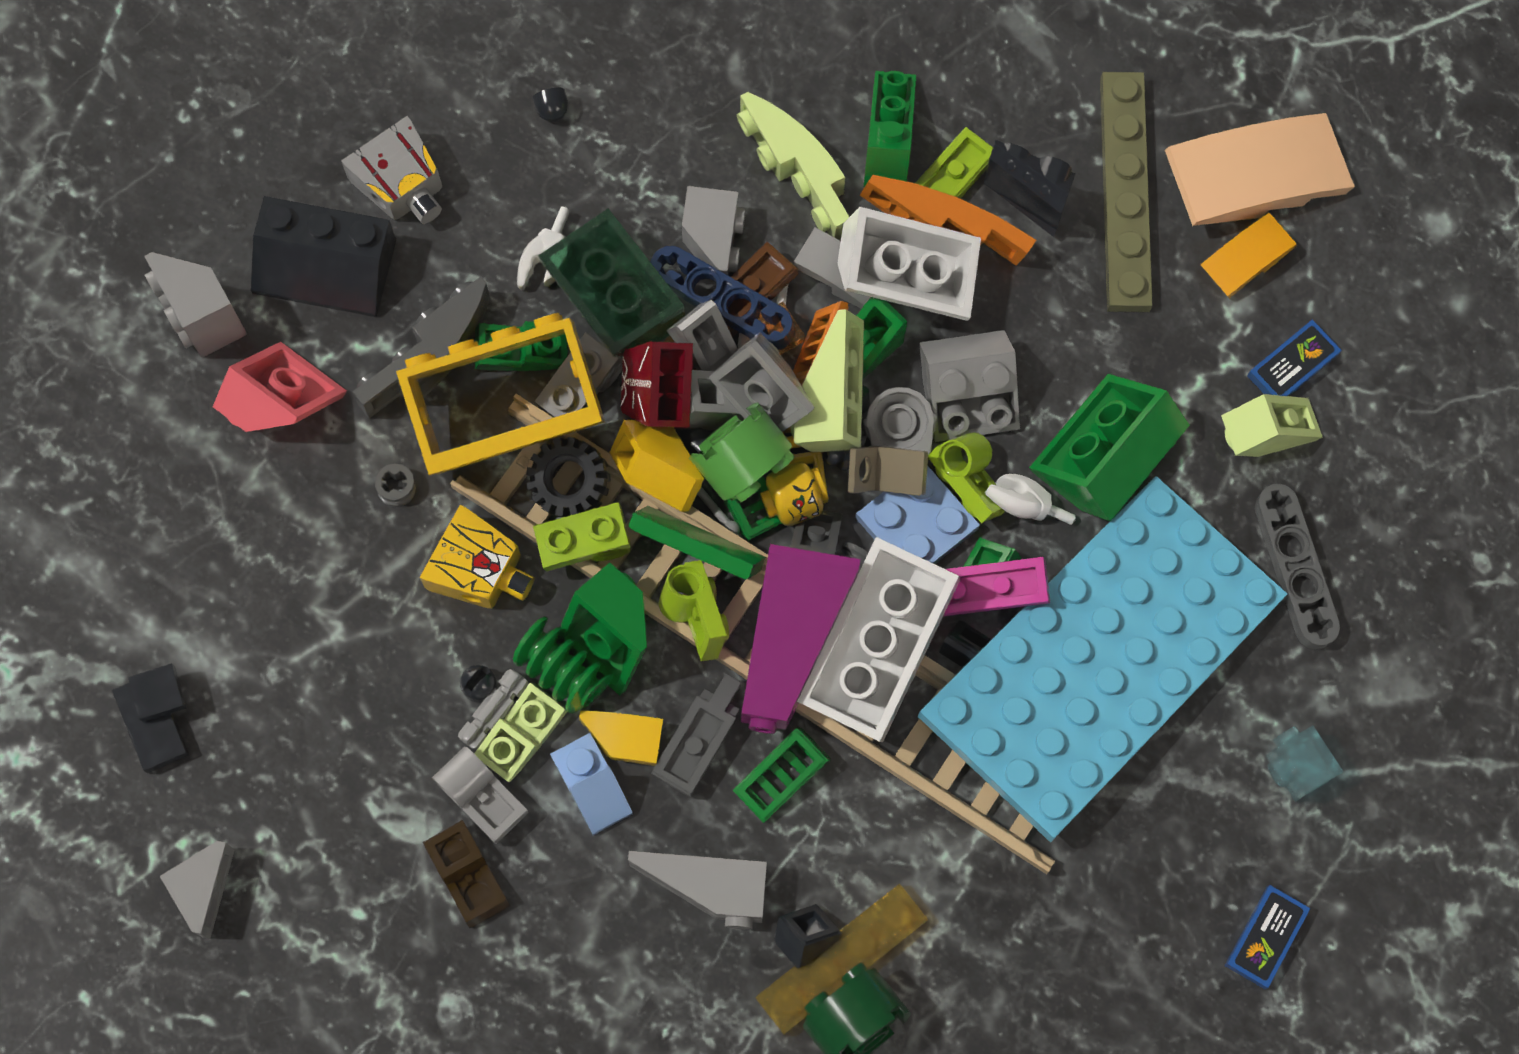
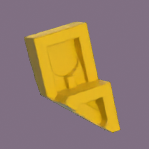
[579,710,663,766]

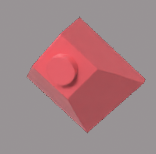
[213,342,347,432]

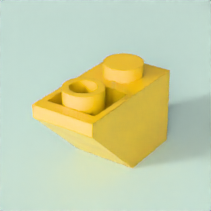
[609,420,704,512]

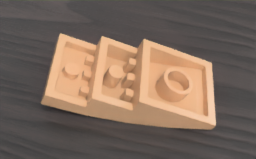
[1165,113,1355,226]

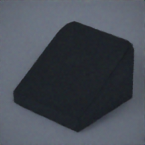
[774,904,842,969]

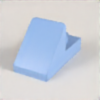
[550,733,633,835]

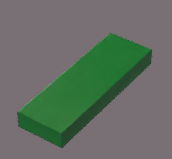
[628,506,766,580]

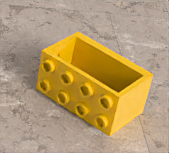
[396,313,605,475]

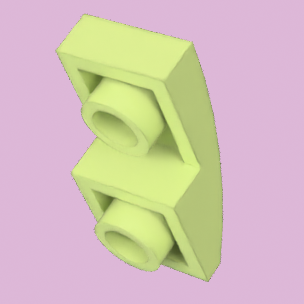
[474,683,567,782]

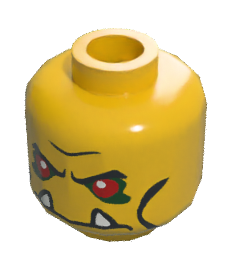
[760,462,829,526]

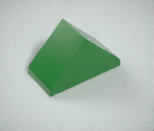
[856,297,907,380]

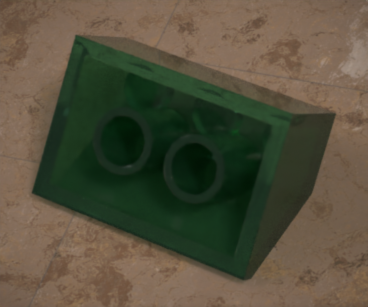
[538,208,685,357]

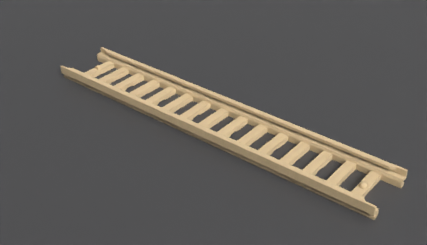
[450,394,1055,874]

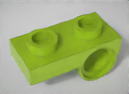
[928,432,1005,524]
[533,502,632,572]
[659,560,729,661]

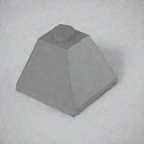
[709,332,814,432]

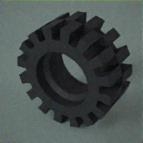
[526,437,611,518]

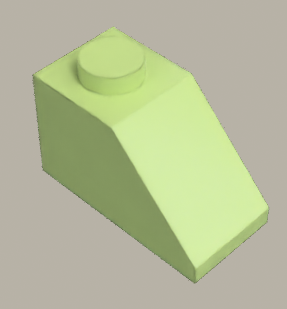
[1221,394,1323,457]

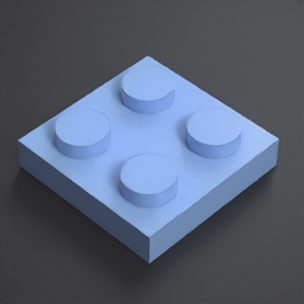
[856,465,980,564]

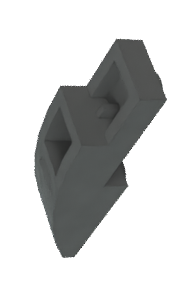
[353,276,490,418]

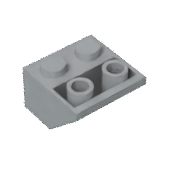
[144,252,248,358]
[920,330,1020,442]

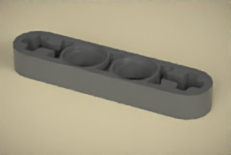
[1255,484,1340,650]

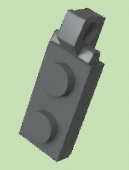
[651,674,741,798]

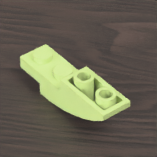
[737,92,849,240]

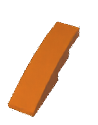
[860,175,1036,266]

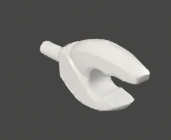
[517,207,570,290]
[985,474,1075,525]

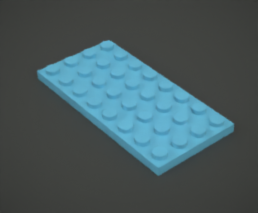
[917,476,1287,842]

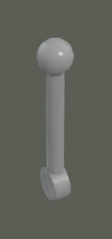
[697,487,740,535]

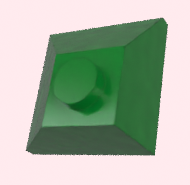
[558,563,647,696]

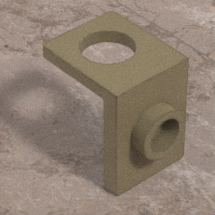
[848,446,928,496]

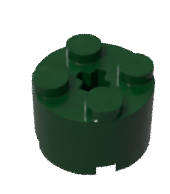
[803,962,911,1054]

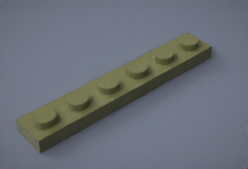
[1100,72,1152,312]

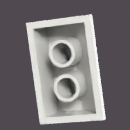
[837,207,981,321]

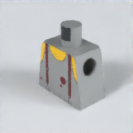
[341,116,442,224]

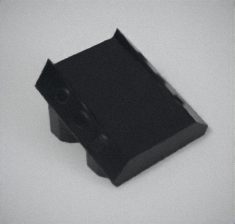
[984,140,1076,237]

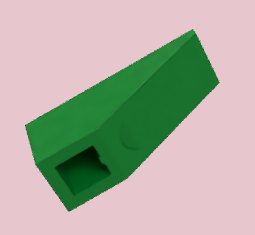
[863,71,916,187]

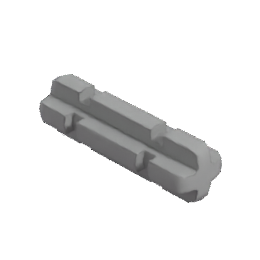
[458,669,529,750]

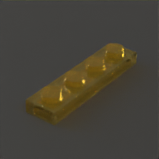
[755,883,928,1036]

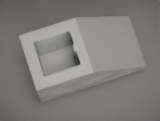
[682,186,746,283]

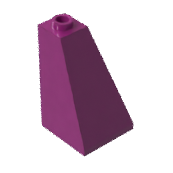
[741,544,861,734]

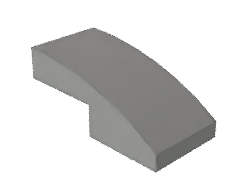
[794,227,870,309]

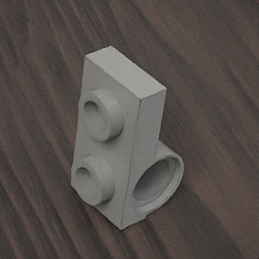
[535,332,623,417]
[432,746,529,844]

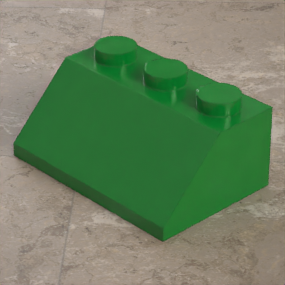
[1029,374,1190,521]

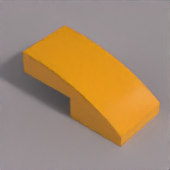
[1201,213,1297,299]

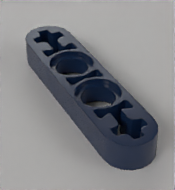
[650,246,796,350]

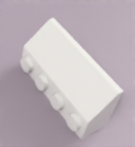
[797,537,960,742]

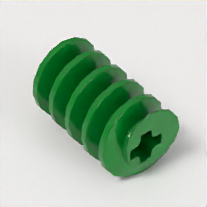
[513,616,613,714]

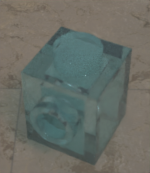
[1266,725,1343,802]

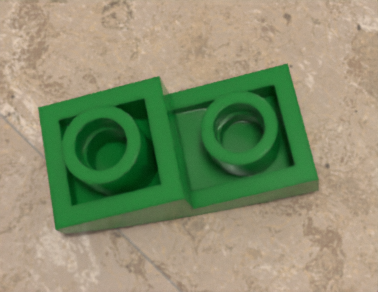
[475,321,567,371]

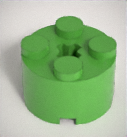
[689,402,795,502]

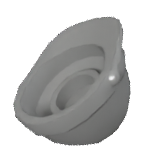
[863,387,937,455]

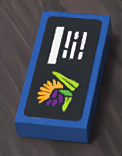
[1247,319,1342,396]
[1224,885,1310,989]

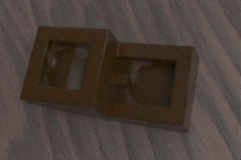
[423,820,510,928]

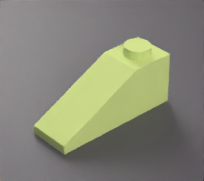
[790,309,864,453]

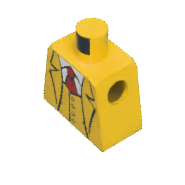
[420,505,535,609]

